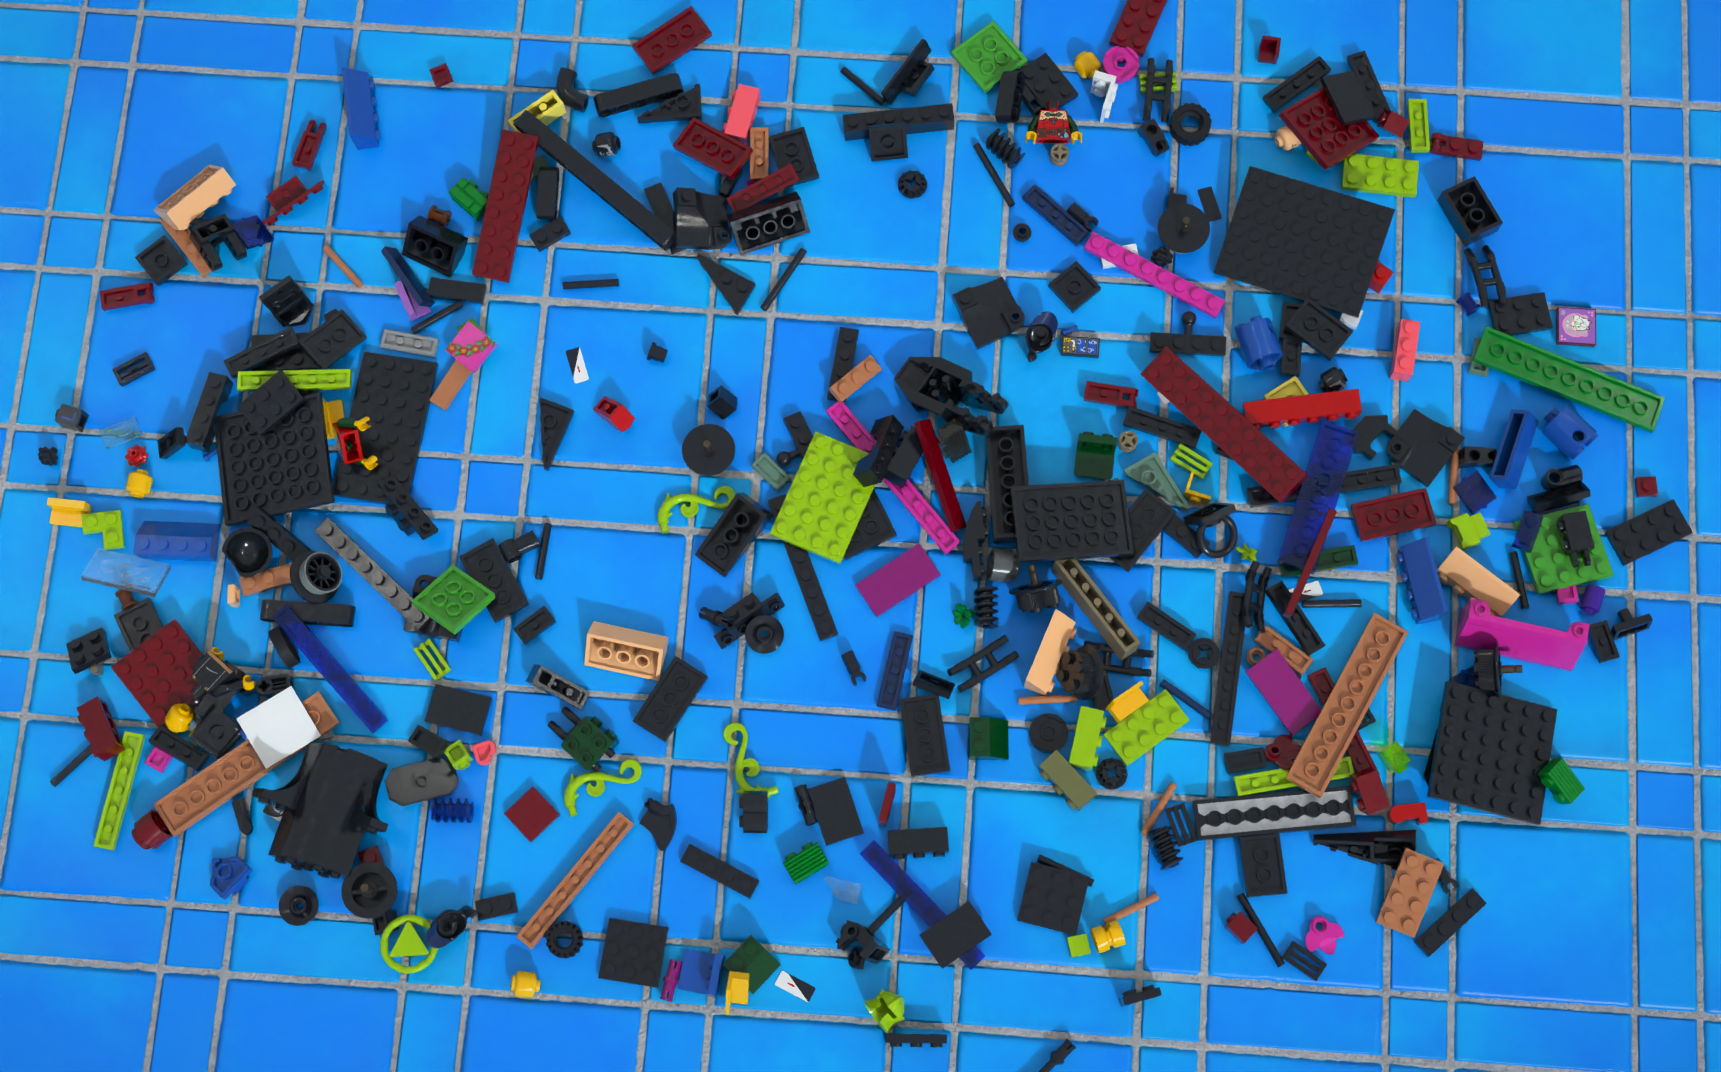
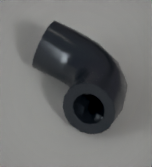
[556,67,589,113]

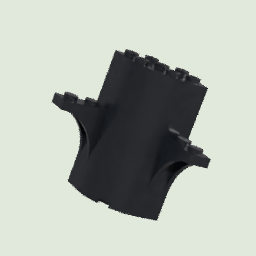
[252,743,388,879]

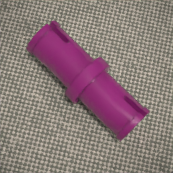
[660,959,682,1002]

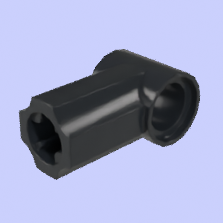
[1541,465,1583,490]
[499,530,540,564]

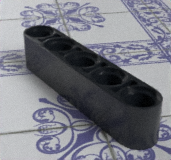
[593,73,684,117]
[260,600,356,627]

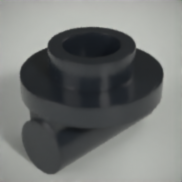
[848,948,865,970]

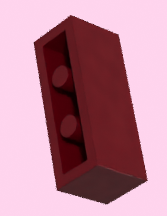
[77,696,125,762]

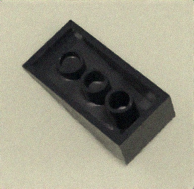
[695,492,773,577]

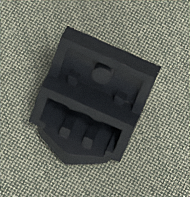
[259,275,314,327]

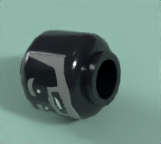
[592,132,621,157]
[1318,367,1348,392]

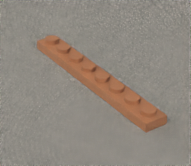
[516,812,635,950]

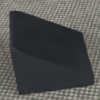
[372,910,399,935]

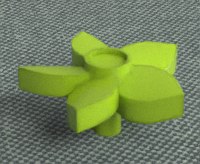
[1236,543,1257,562]

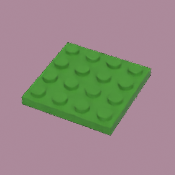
[1513,504,1614,595]

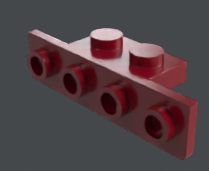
[262,176,325,226]

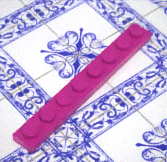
[1084,232,1225,319]

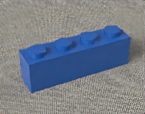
[1489,410,1539,489]

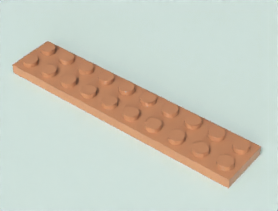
[1285,612,1408,798]
[153,691,341,837]

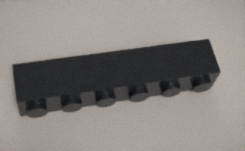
[843,103,954,141]

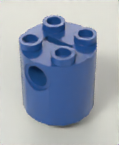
[1234,315,1283,371]
[1541,405,1598,460]

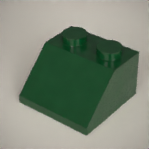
[969,717,1009,760]
[723,935,781,994]

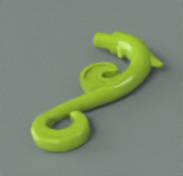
[657,486,735,534]
[723,723,779,798]
[563,759,642,817]

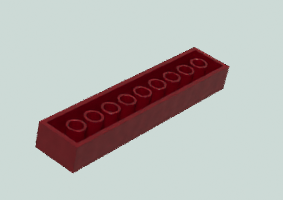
[1140,346,1309,504]

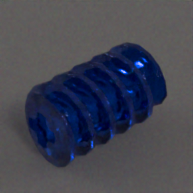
[431,798,474,823]

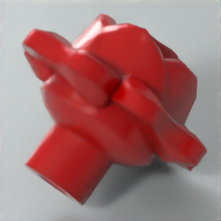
[125,445,149,467]

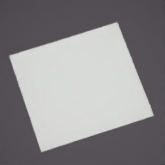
[236,686,321,769]

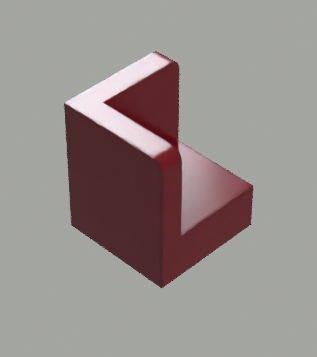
[1258,36,1281,64]

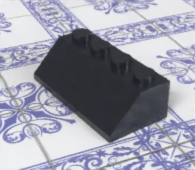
[726,192,810,255]

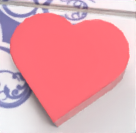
[472,740,497,766]

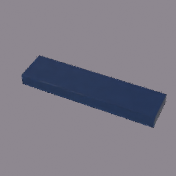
[1022,185,1089,247]
[381,247,435,307]
[877,631,913,711]

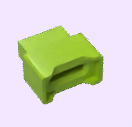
[1446,512,1491,551]

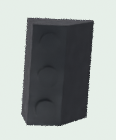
[402,216,468,277]

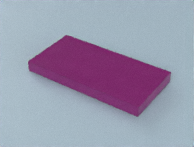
[855,544,941,617]
[1245,649,1321,736]

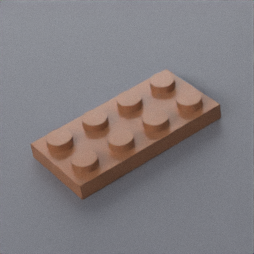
[1375,847,1444,938]

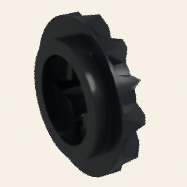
[898,170,927,199]
[1188,638,1219,669]
[1096,758,1128,790]

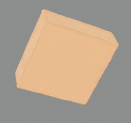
[227,584,241,608]

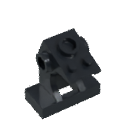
[836,920,891,964]

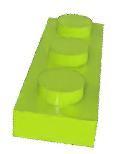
[1407,99,1430,153]

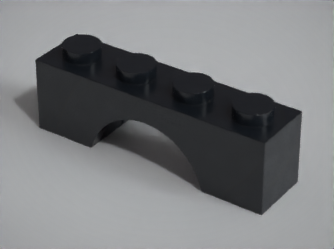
[185,372,234,453]
[853,415,904,487]

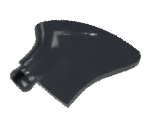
[640,798,677,851]

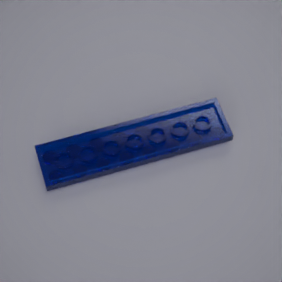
[1277,420,1359,575]

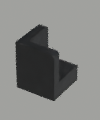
[1166,187,1187,209]
[707,385,737,419]

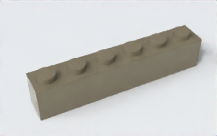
[1051,559,1141,660]

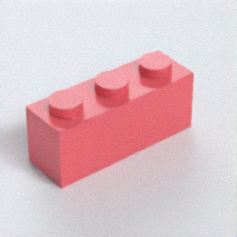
[722,84,761,145]
[1389,319,1420,382]

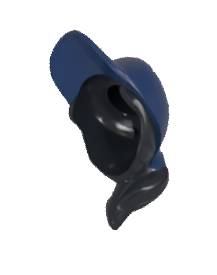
[1025,311,1058,362]
[426,905,478,948]

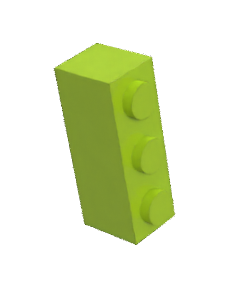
[1069,706,1107,771]

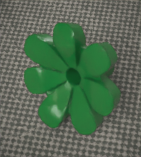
[952,604,974,629]

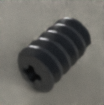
[986,128,1025,169]
[974,586,999,629]
[1147,826,1183,871]

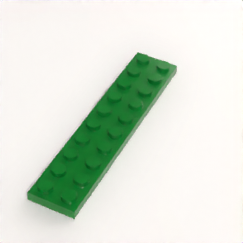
[1472,326,1665,433]

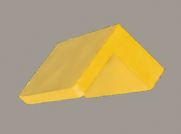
[323,398,345,439]
[47,498,92,528]
[1106,680,1149,723]
[725,971,750,1015]

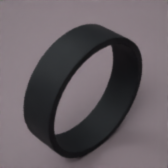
[268,626,301,669]

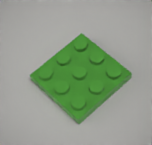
[951,21,1028,94]
[412,564,495,635]

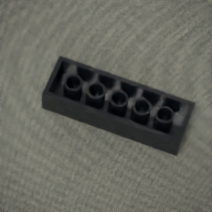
[985,425,1029,544]

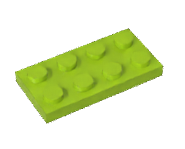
[1341,154,1419,198]
[1103,689,1189,767]

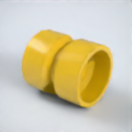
[1090,920,1126,953]

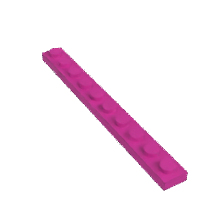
[826,402,961,555]

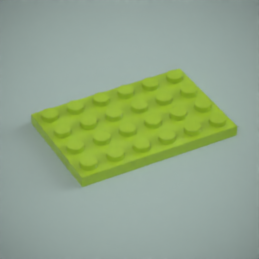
[770,431,876,564]

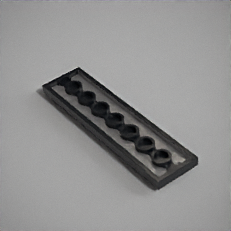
[1192,786,1356,841]

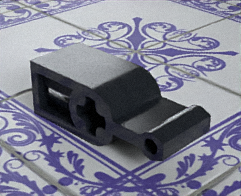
[239,673,295,698]

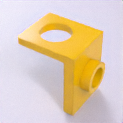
[1183,471,1211,505]

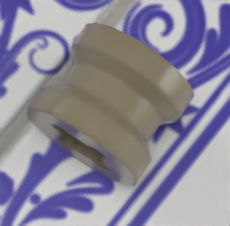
[1050,143,1069,166]
[1118,431,1138,453]

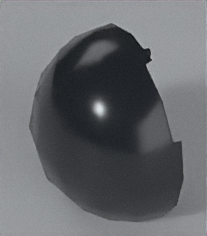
[222,528,273,577]

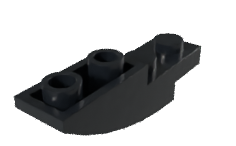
[963,501,988,581]

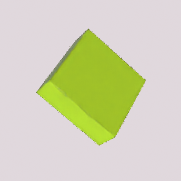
[1067,933,1091,958]

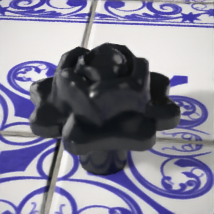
[1151,247,1174,267]
[38,447,58,466]

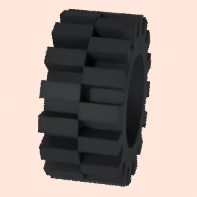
[546,921,584,959]

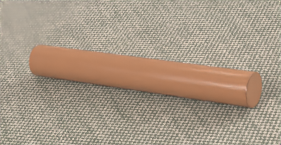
[322,245,363,288]
[1448,449,1459,505]
[1018,694,1077,705]
[1140,782,1177,836]
[1103,893,1160,925]

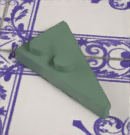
[1123,452,1191,512]

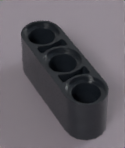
[995,71,1025,123]
[536,166,559,220]

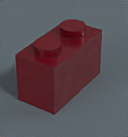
[1349,767,1390,815]

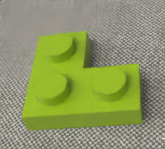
[81,510,125,550]

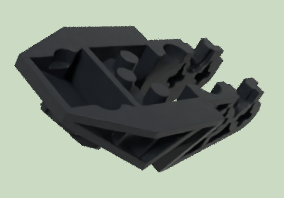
[894,357,1009,436]

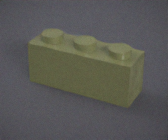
[1038,750,1097,812]

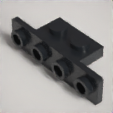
[881,39,935,105]
[377,475,438,540]
[714,592,785,649]

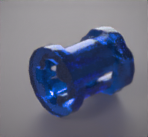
[1456,292,1481,317]

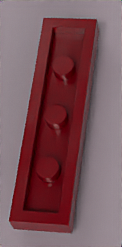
[726,163,800,212]

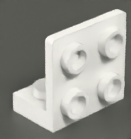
[1090,70,1118,124]

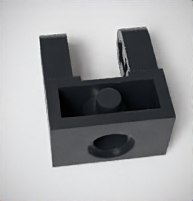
[189,213,247,272]

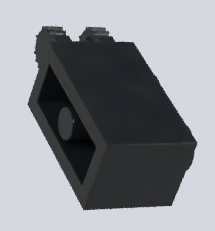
[1557,511,1595,568]

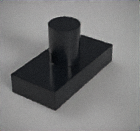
[1611,608,1653,640]

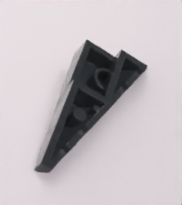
[1313,830,1416,870]

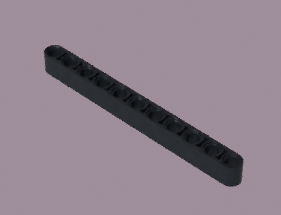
[513,110,675,251]

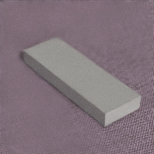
[380,329,440,358]

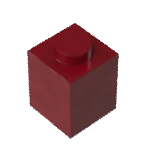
[1377,110,1410,137]
[1224,911,1258,944]

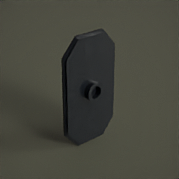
[384,757,459,806]

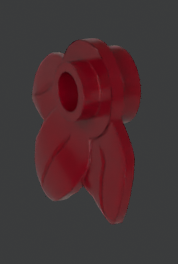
[1264,735,1301,770]

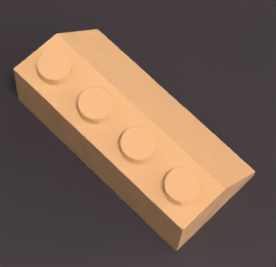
[153,165,236,230]
[1437,546,1520,617]
[1024,609,1077,696]
[584,621,669,681]

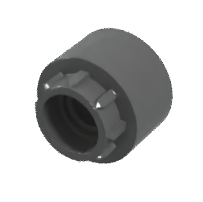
[987,548,1020,583]

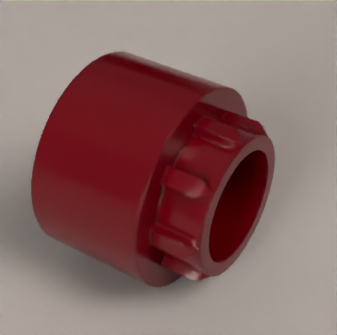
[132,810,173,850]

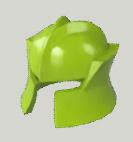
[863,989,905,1034]

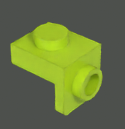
[444,739,474,771]

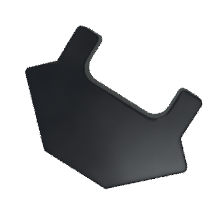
[1351,415,1397,461]

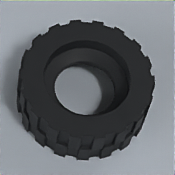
[1169,103,1211,146]

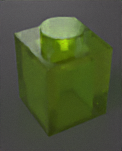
[1377,742,1411,774]

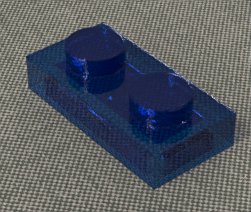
[1512,510,1543,553]

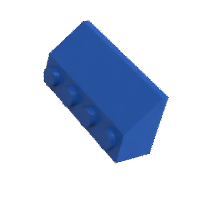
[342,67,381,150]
[133,521,221,562]
[1396,537,1448,625]

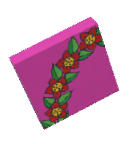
[445,321,498,373]

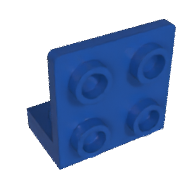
[678,949,725,996]

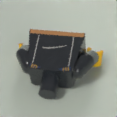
[191,647,255,700]

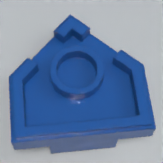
[210,856,253,900]

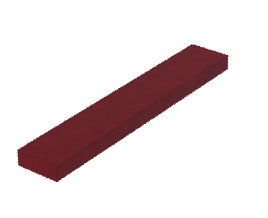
[914,419,967,532]
[1282,508,1337,618]
[1307,667,1379,773]

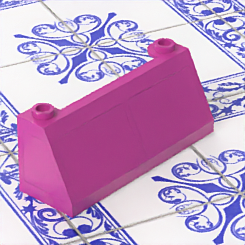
[1454,598,1590,671]

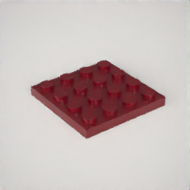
[1279,88,1379,171]
[111,619,204,727]

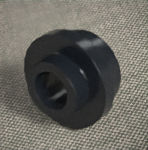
[1013,224,1031,242]

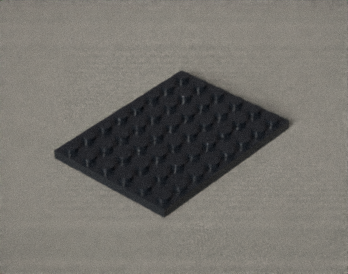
[1214,166,1395,318]

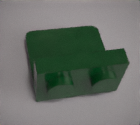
[1074,432,1117,480]
[561,716,619,770]

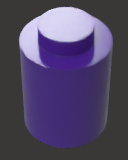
[1579,584,1606,616]

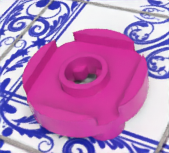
[1102,46,1139,84]

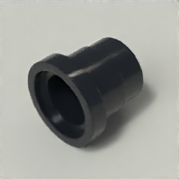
[647,342,668,363]

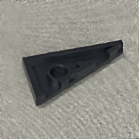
[638,84,702,123]
[697,254,756,315]
[539,397,575,471]

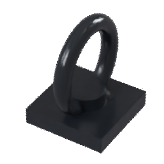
[1183,502,1238,558]

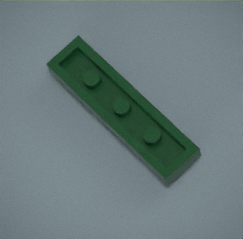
[1277,545,1358,578]

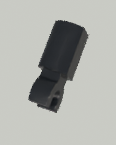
[1067,202,1099,232]
[841,650,866,686]
[1435,858,1459,894]

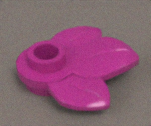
[1305,916,1344,955]

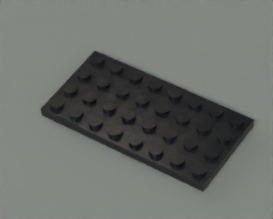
[333,352,439,504]

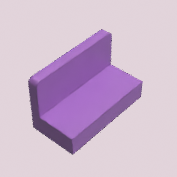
[394,280,432,321]

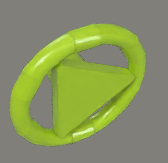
[380,914,438,974]

